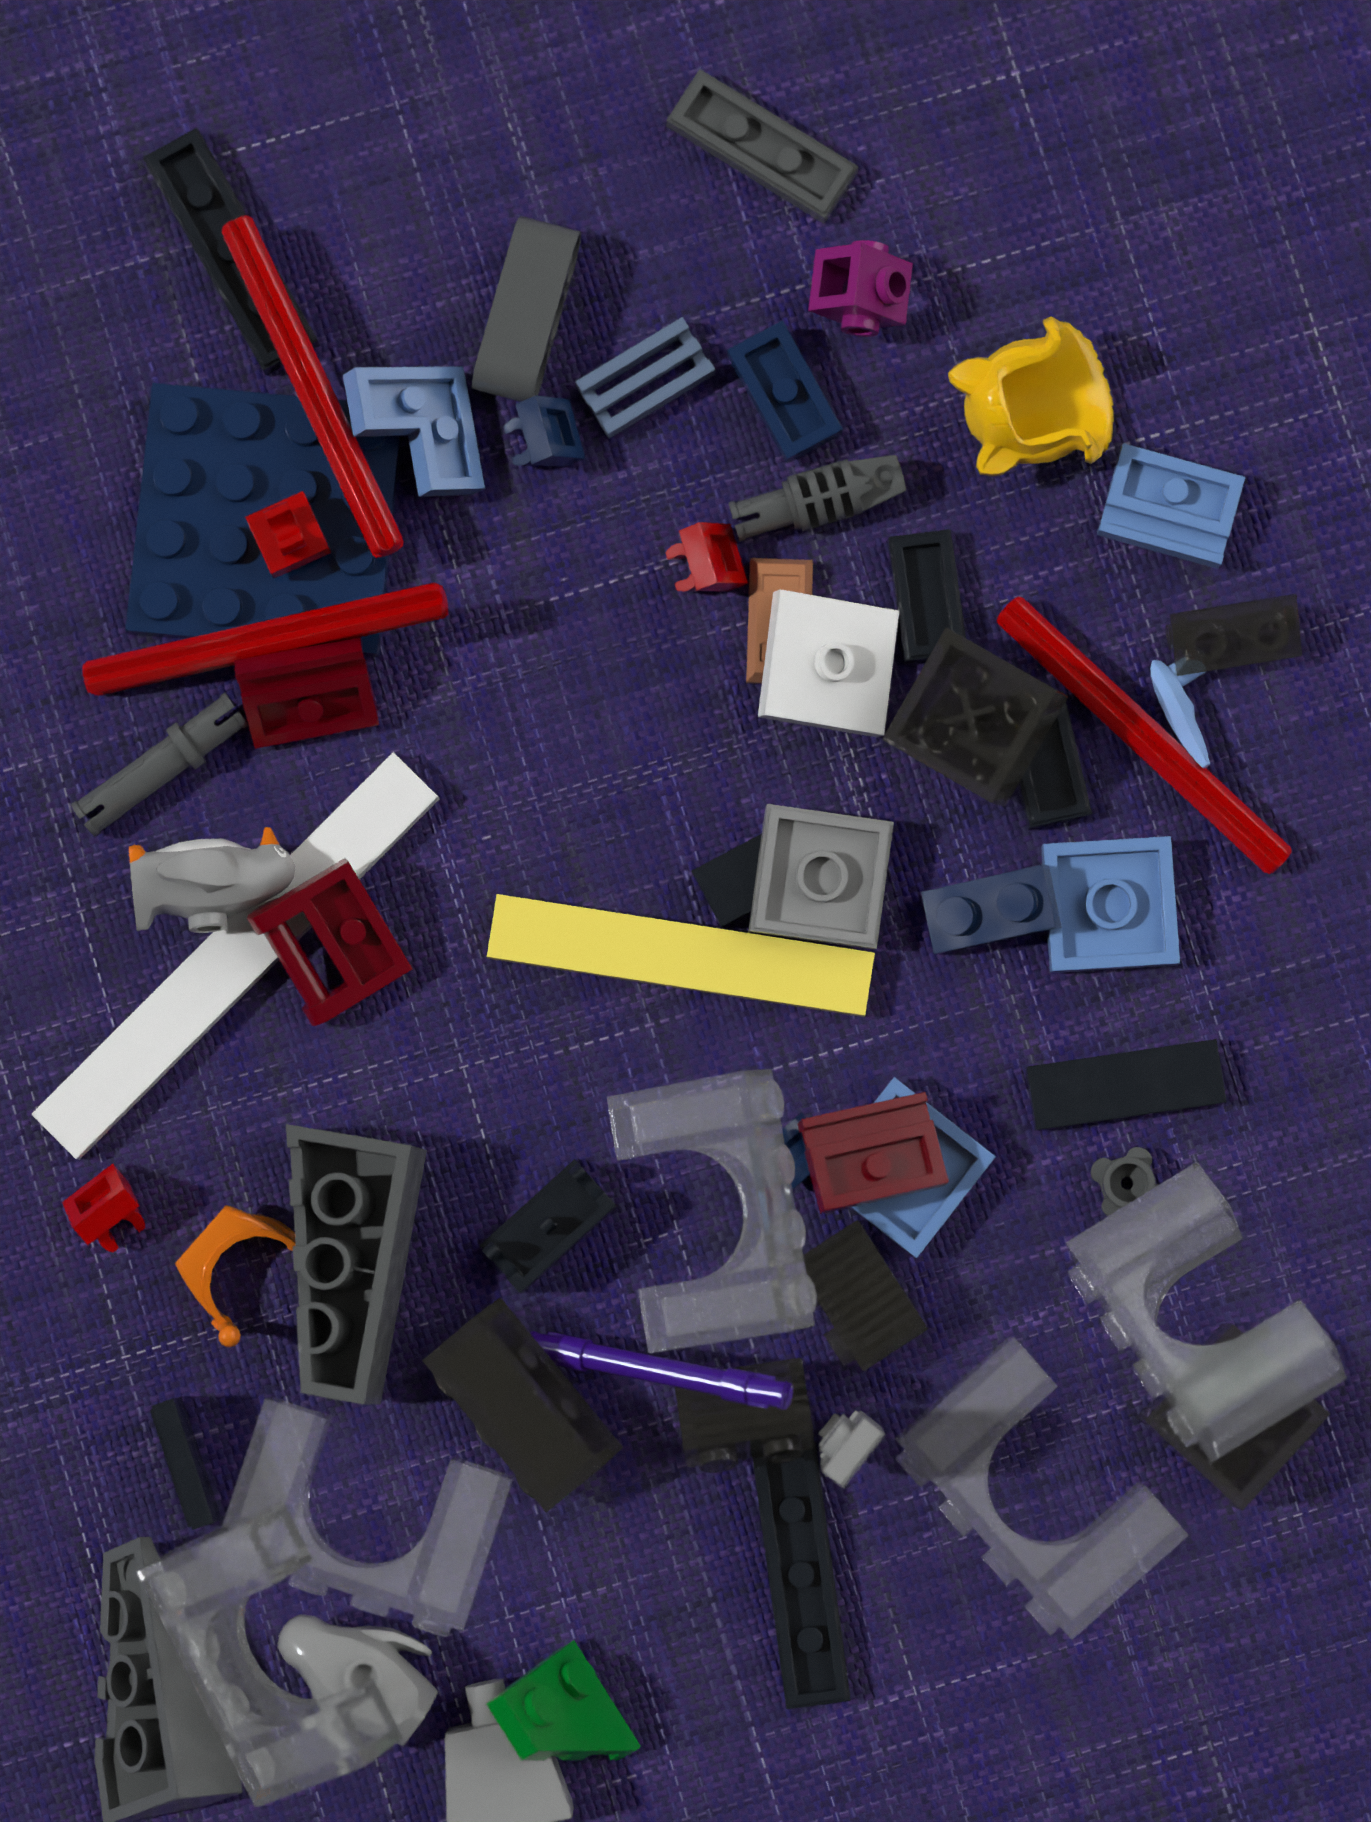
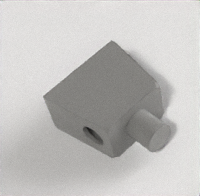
[445,1679,574,1822]

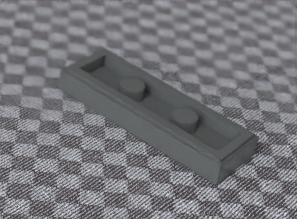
[666,69,858,224]

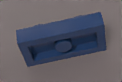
[727,320,843,464]
[921,864,1062,955]

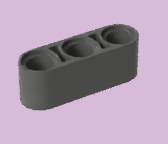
[472,215,582,402]

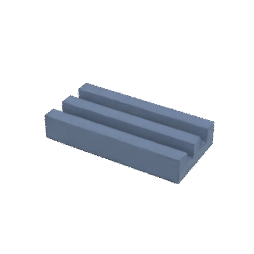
[575,317,715,439]

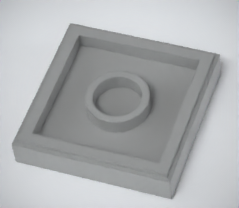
[748,804,894,949]

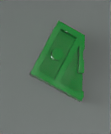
[486,1640,641,1761]

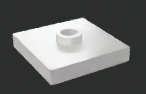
[758,589,899,737]

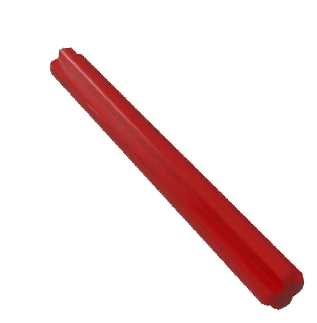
[222,215,404,558]
[82,583,449,696]
[997,596,1292,874]

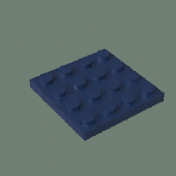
[125,383,402,658]

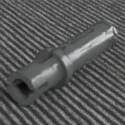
[71,692,249,837]

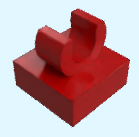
[245,491,332,578]
[666,522,748,592]
[62,1164,146,1253]

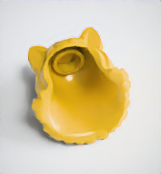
[948,316,1114,477]

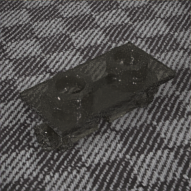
[1165,594,1302,676]

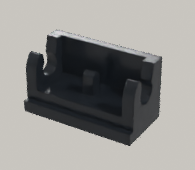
[480,1159,618,1293]

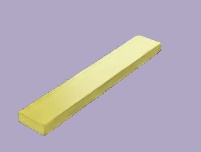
[487,894,875,1017]

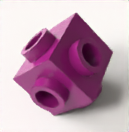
[808,240,913,337]

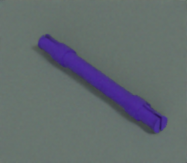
[524,1331,793,1410]

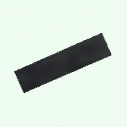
[142,128,320,376]
[751,1440,851,1710]

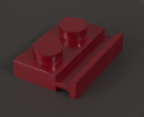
[234,637,379,749]
[797,1092,949,1214]

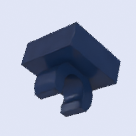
[503,395,586,467]

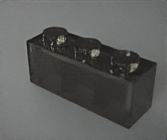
[423,1297,623,1512]

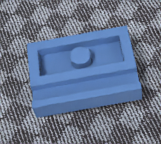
[1096,443,1245,569]

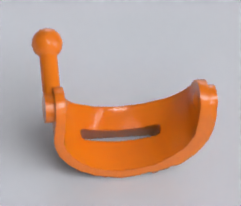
[175,1205,296,1347]

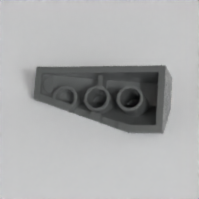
[95,1537,243,1822]

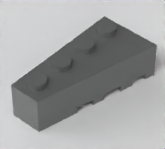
[286,1124,427,1405]

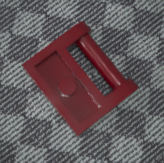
[247,858,413,1026]

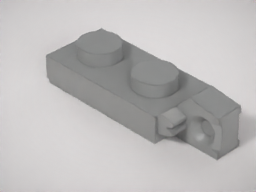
[819,1410,885,1487]

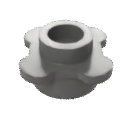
[1090,1147,1163,1219]

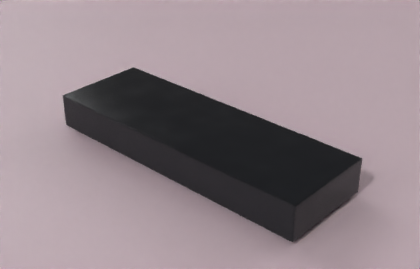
[1025,1039,1227,1131]

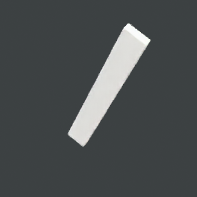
[31,752,439,1160]

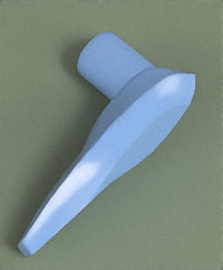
[1150,651,1210,768]

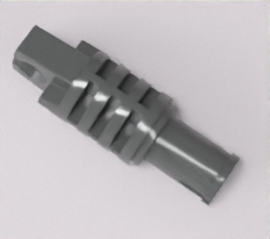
[728,455,906,542]

